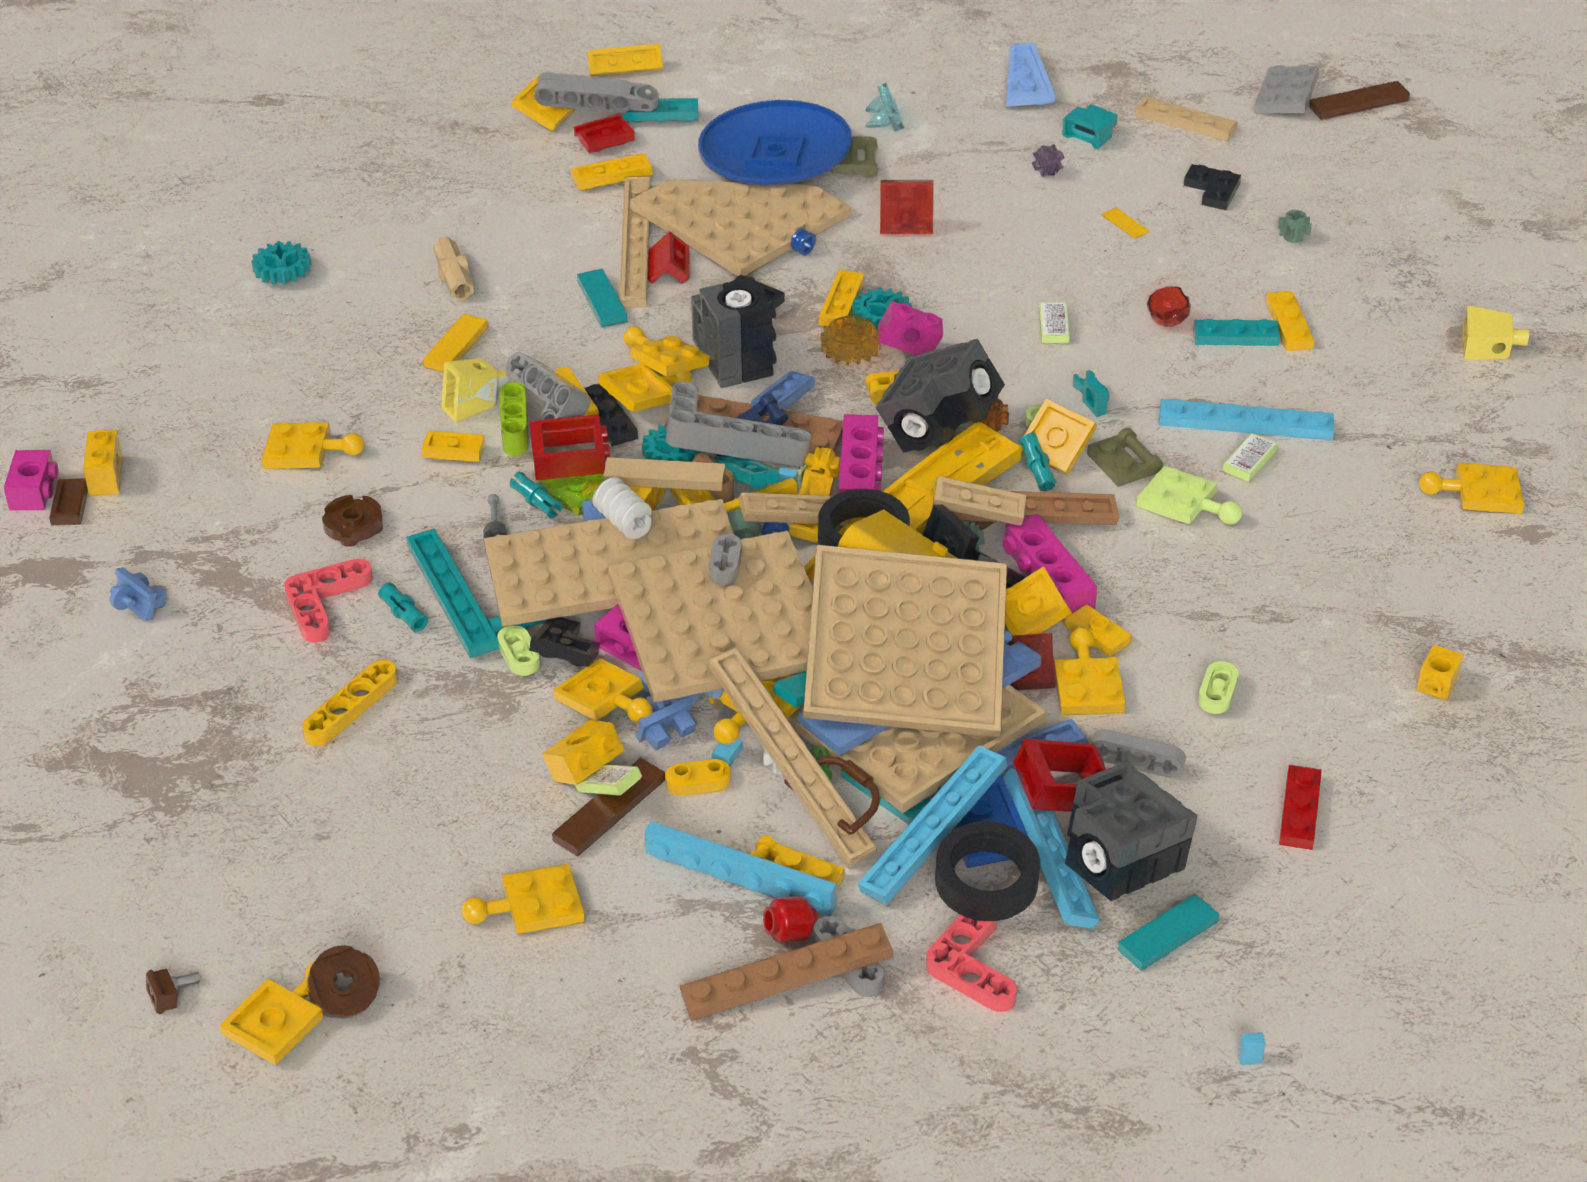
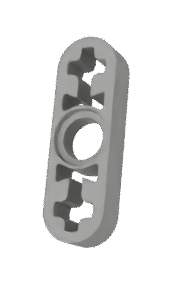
[1091,729,1186,778]
[814,916,884,997]

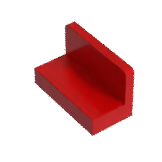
[648,231,690,283]

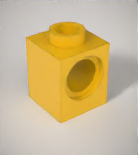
[1416,644,1464,701]

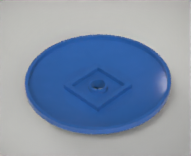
[698,100,852,185]

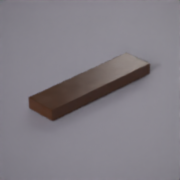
[1309,81,1410,120]
[552,758,665,857]

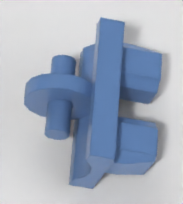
[110,567,166,621]
[635,695,697,750]

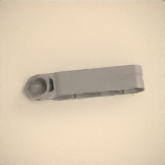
[534,72,659,113]

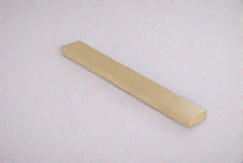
[619,177,651,308]
[708,647,877,868]

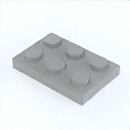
[1255,64,1319,114]

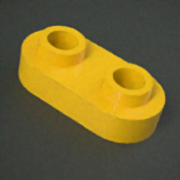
[665,759,731,796]

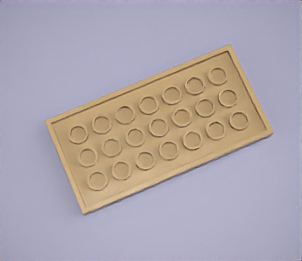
[484,499,734,627]

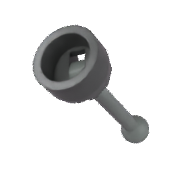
[483,494,507,539]

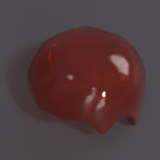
[1147,286,1191,327]

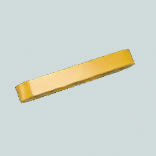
[302,660,398,746]

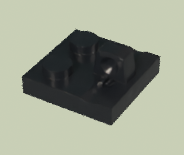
[923,504,979,560]

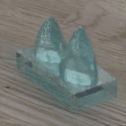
[865,83,904,132]

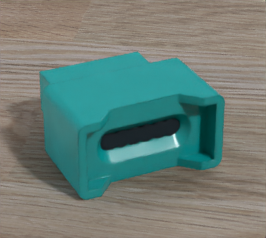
[1062,104,1118,149]

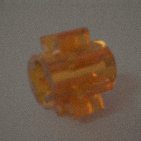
[980,398,1009,432]

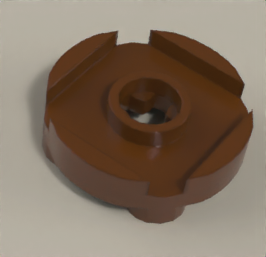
[322,495,383,547]
[307,945,380,1019]

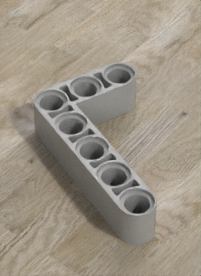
[665,382,812,467]

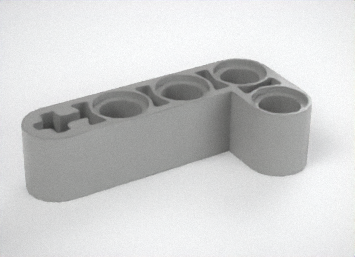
[506,352,590,420]

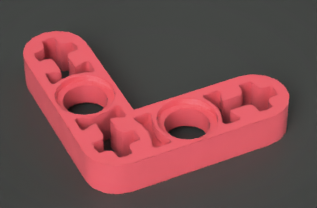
[284,559,373,643]
[926,915,1017,1012]

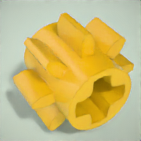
[804,447,841,478]

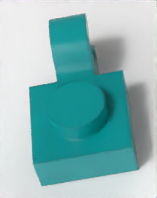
[1073,370,1110,417]

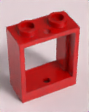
[529,414,610,480]
[1013,739,1106,812]

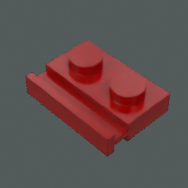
[573,114,635,153]

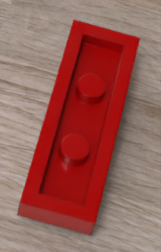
[1279,765,1322,850]

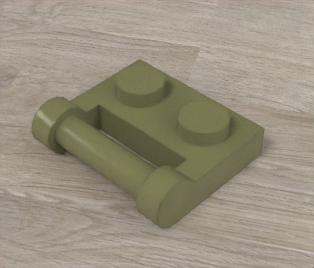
[832,136,878,178]
[1087,427,1163,487]

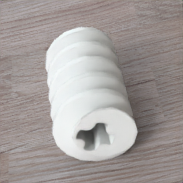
[592,477,652,539]

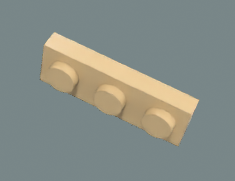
[932,476,1026,526]

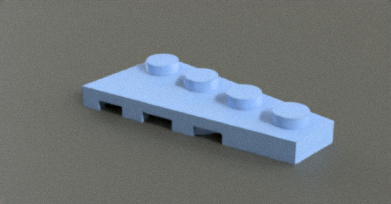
[1006,43,1055,107]

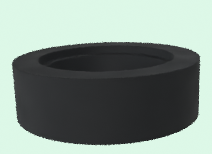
[818,489,910,547]
[935,821,1040,921]

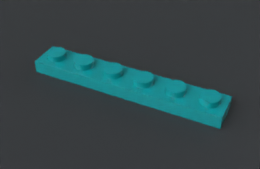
[406,528,499,658]

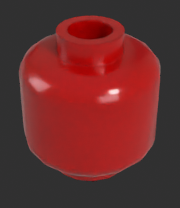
[763,896,818,943]

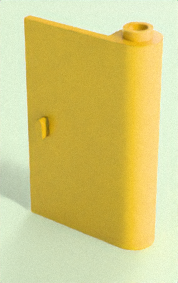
[838,509,958,559]

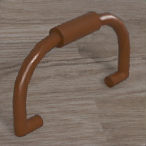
[784,756,880,835]

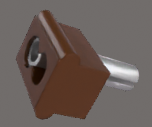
[146,968,200,1014]

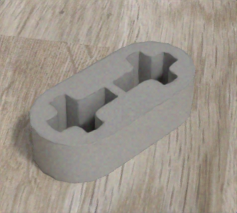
[709,534,742,586]

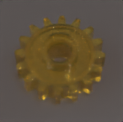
[820,316,881,365]

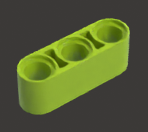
[500,382,529,456]

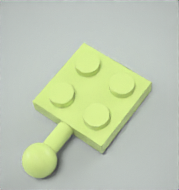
[1136,466,1242,525]

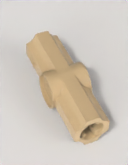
[433,237,474,301]

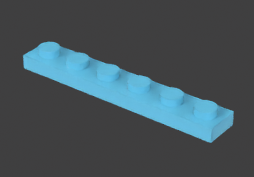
[1159,399,1334,440]
[858,745,1008,905]
[1003,768,1100,929]
[645,821,837,916]

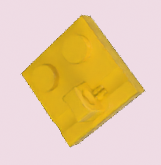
[511,75,576,131]
[1018,399,1097,476]
[1005,566,1072,644]

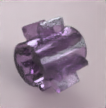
[1032,144,1065,177]

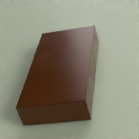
[49,478,88,525]

